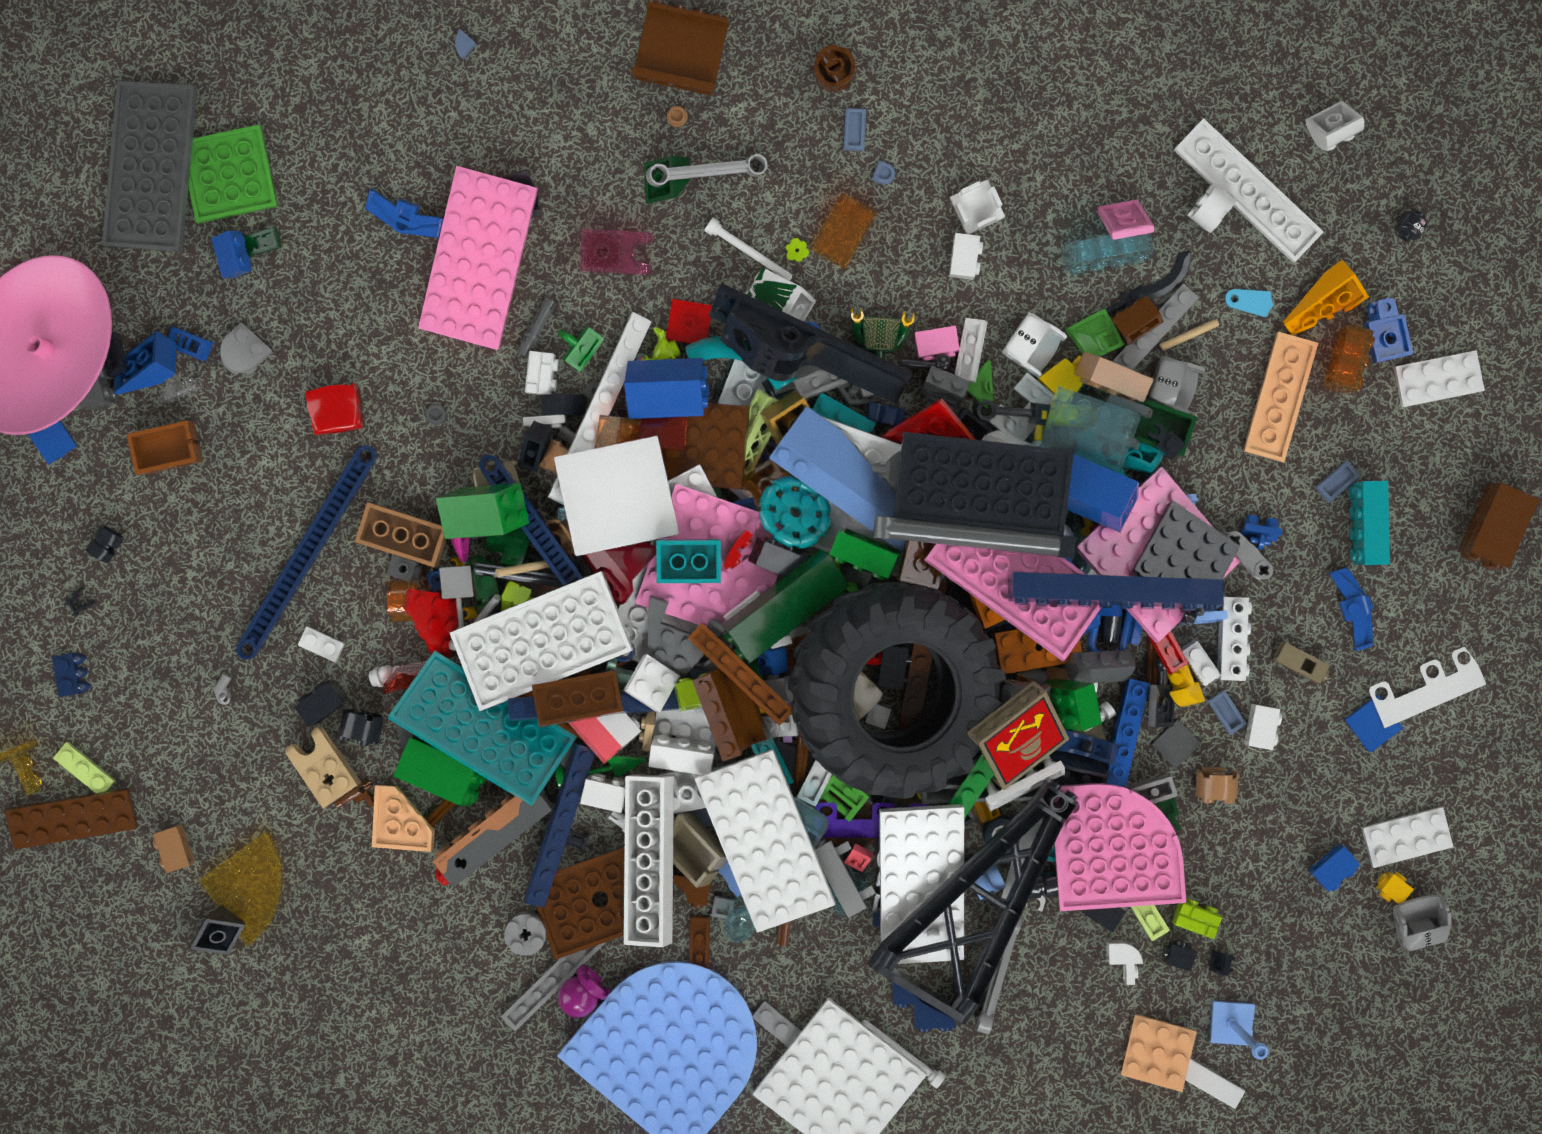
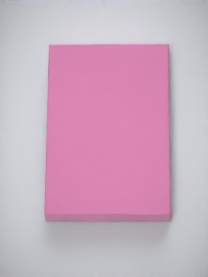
[1098,200,1154,240]

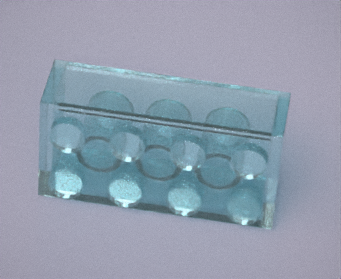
[1061,233,1154,276]

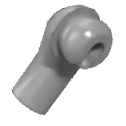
[214,673,232,705]

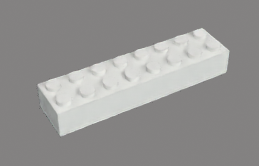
[624,774,674,947]

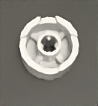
[1187,183,1236,232]

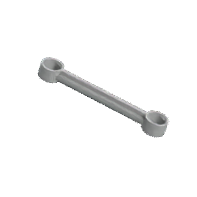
[646,154,767,187]
[976,915,1023,1034]

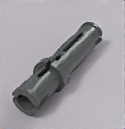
[516,297,557,358]

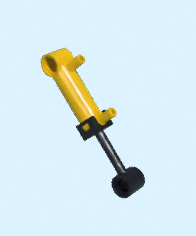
[972,399,1104,441]

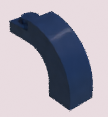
[1056,729,1119,764]

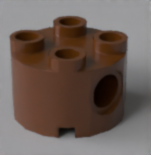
[814,45,855,92]

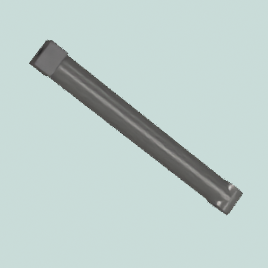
[873,515,1076,559]

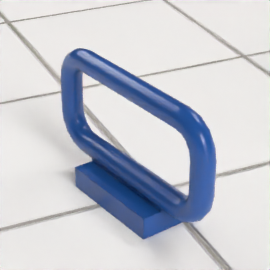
[1087,609,1142,652]

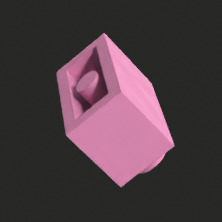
[914,326,960,361]

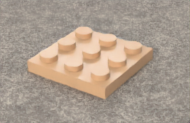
[1121,1014,1197,1092]

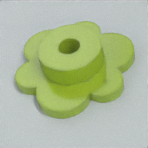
[786,238,809,262]

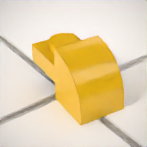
[1167,664,1205,707]

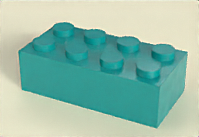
[1348,481,1390,565]

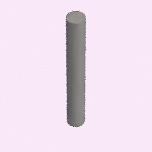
[472,594,501,624]

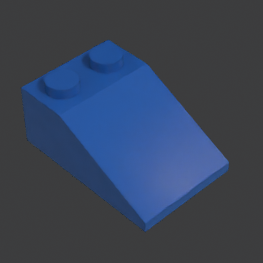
[114,331,176,395]

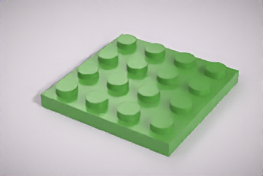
[189,124,279,224]

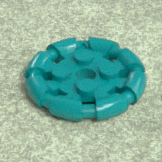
[759,476,831,548]

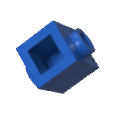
[757,646,788,676]

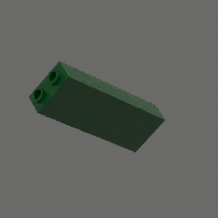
[721,549,849,663]

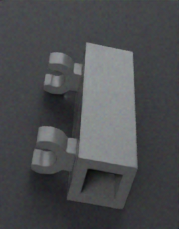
[814,839,876,918]

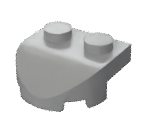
[220,322,272,374]

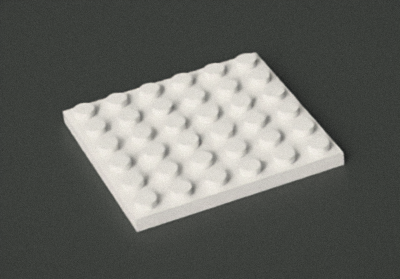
[753,997,927,1134]

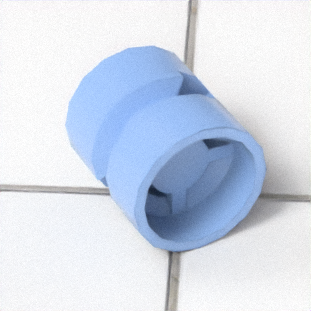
[975,865,1006,900]

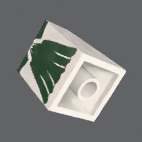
[746,267,816,321]

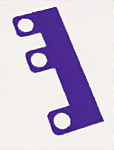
[814,803,930,838]

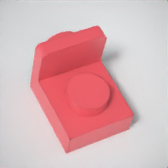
[844,843,874,872]

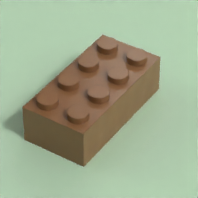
[355,502,447,567]

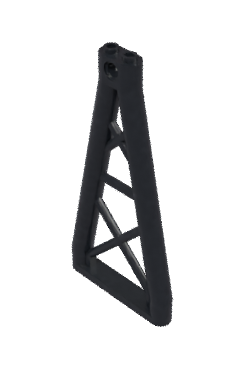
[867,779,1079,1024]

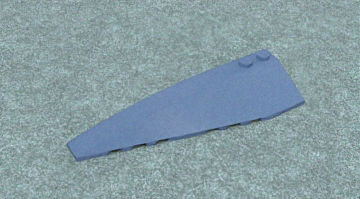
[769,406,945,580]

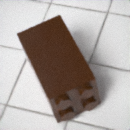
[1457,482,1540,571]

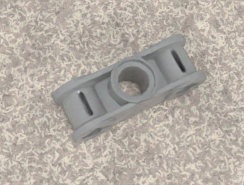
[1224,531,1273,580]

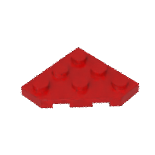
[404,588,463,657]

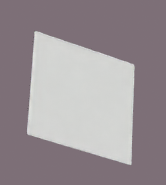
[554,436,679,556]

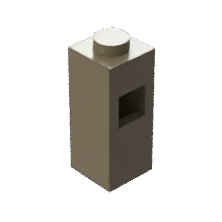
[1272,642,1330,684]

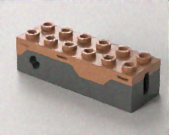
[433,789,555,888]

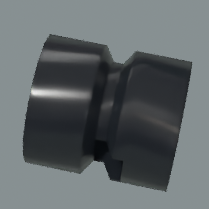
[85,525,125,563]
[1029,870,1058,899]

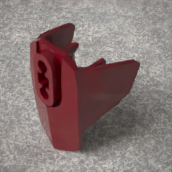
[581,541,656,604]

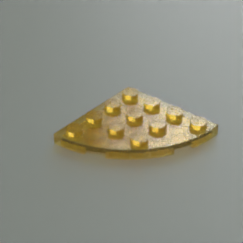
[199,831,283,947]

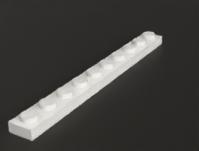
[548,312,651,505]

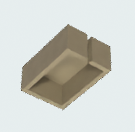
[673,812,728,888]

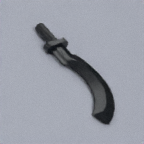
[1106,251,1191,316]

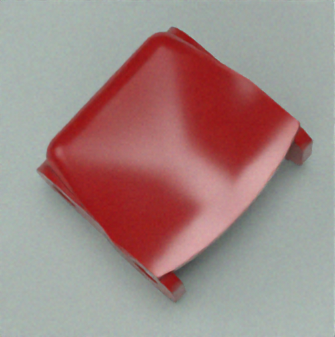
[306,383,363,436]

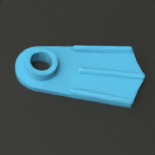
[1225,289,1273,317]

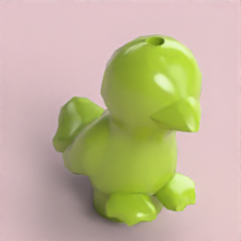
[641,327,681,360]

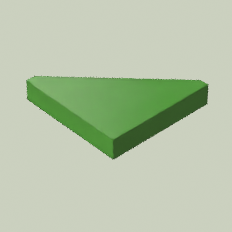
[966,360,993,410]

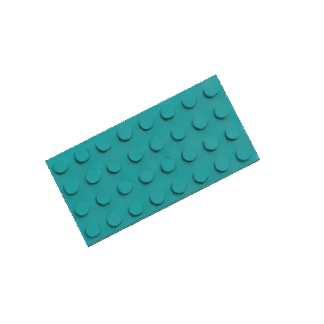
[388,651,577,806]

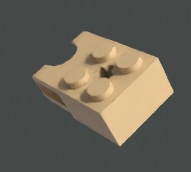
[285,726,362,808]

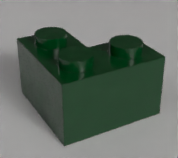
[486,528,532,567]

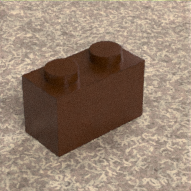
[1112,296,1164,345]

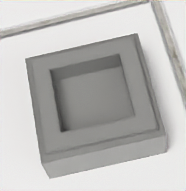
[711,895,735,920]

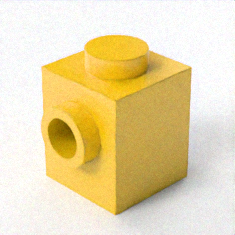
[1376,871,1414,904]

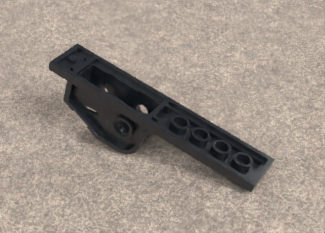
[708,283,912,404]

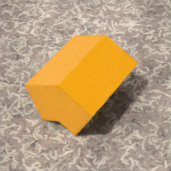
[974,802,1001,823]

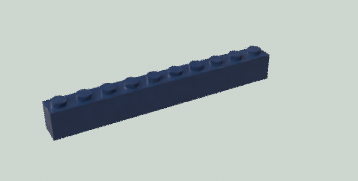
[1008,572,1224,612]

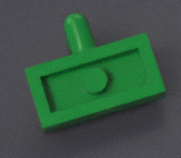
[558,326,604,372]

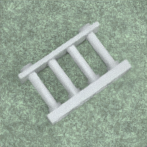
[972,754,1065,811]

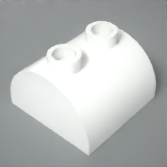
[1305,101,1364,151]

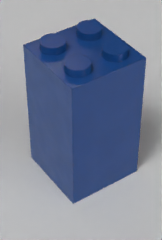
[624,358,709,419]
[1067,454,1139,533]

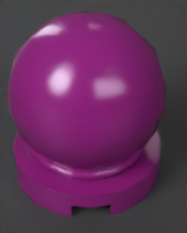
[557,964,611,1018]

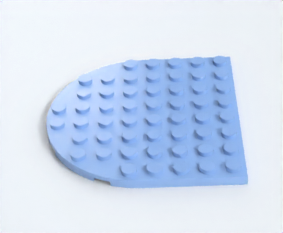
[557,961,757,1134]

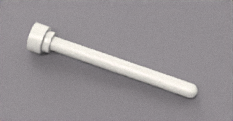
[704,217,792,281]
[862,1020,946,1089]

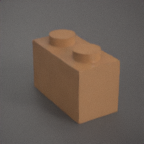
[153,824,195,873]

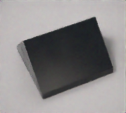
[189,905,245,955]

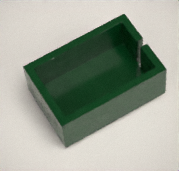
[1124,399,1197,457]

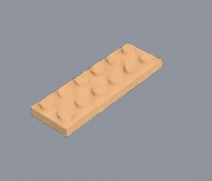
[1243,332,1318,463]

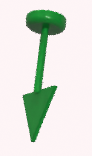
[555,755,645,789]

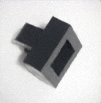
[1209,950,1235,976]

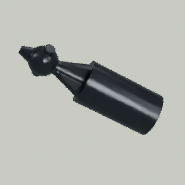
[1101,609,1123,644]

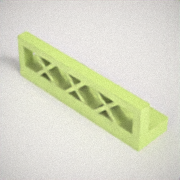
[744,389,780,476]

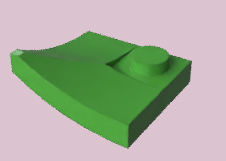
[1065,309,1125,357]

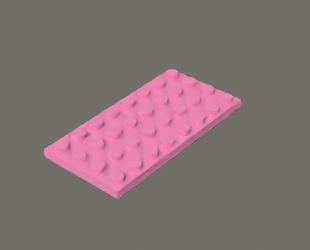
[418,166,538,350]
[925,525,1101,661]

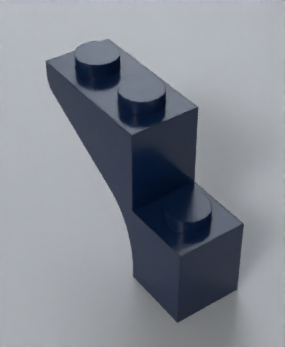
[892,976,956,1032]

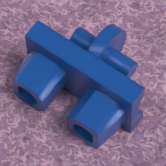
[1240,515,1282,550]

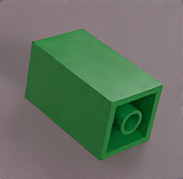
[436,483,529,539]
[393,738,486,806]

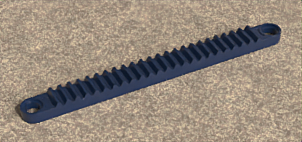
[236,445,377,660]
[479,455,635,662]

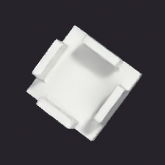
[950,180,1005,234]

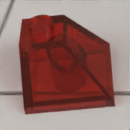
[639,417,687,450]

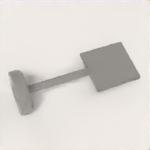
[439,566,474,650]

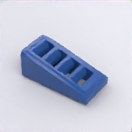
[167,326,213,361]

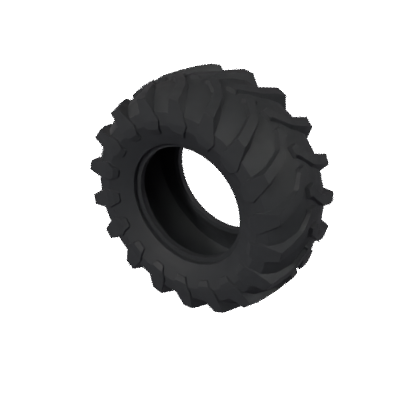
[788,582,1006,799]

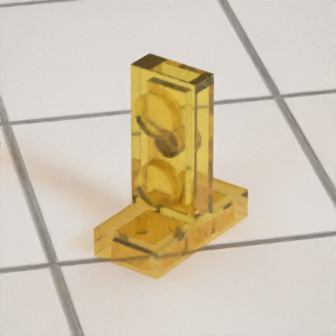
[0,739,42,796]

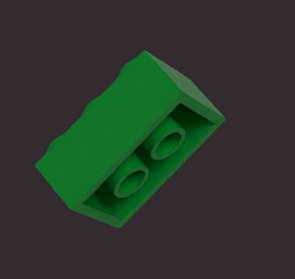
[829,527,901,580]
[1043,678,1102,731]

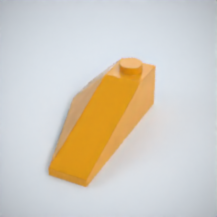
[1283,260,1369,336]

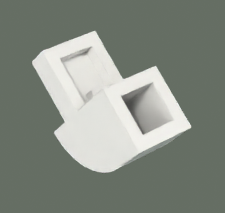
[1106,940,1143,985]

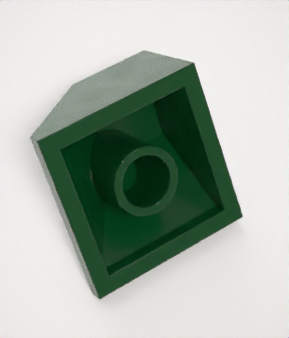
[644,156,691,204]

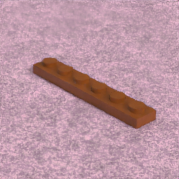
[687,623,792,726]

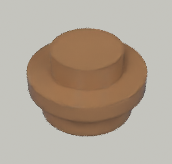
[667,106,688,127]

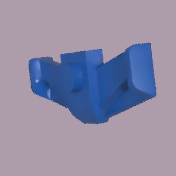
[365,188,444,238]
[1328,566,1374,651]

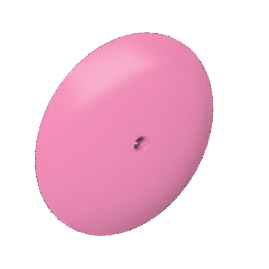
[0,255,112,435]

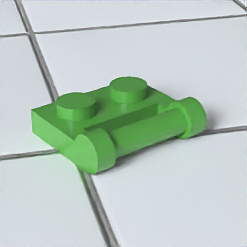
[820,775,871,822]

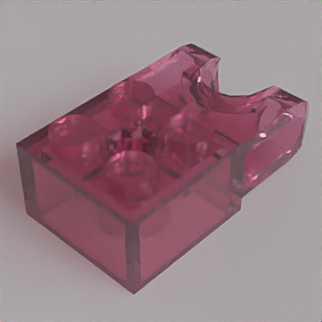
[580,229,653,275]

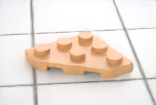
[372,785,435,852]

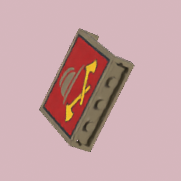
[967,681,1069,790]

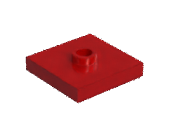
[666,299,712,344]

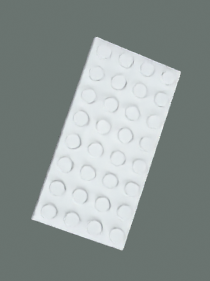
[450,571,633,711]
[695,749,836,933]
[879,804,964,964]

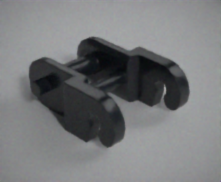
[64,586,96,616]

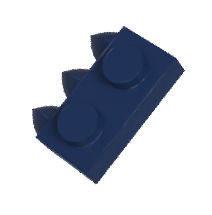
[52,653,91,697]

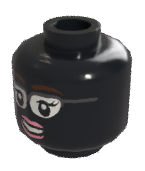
[1395,209,1428,242]

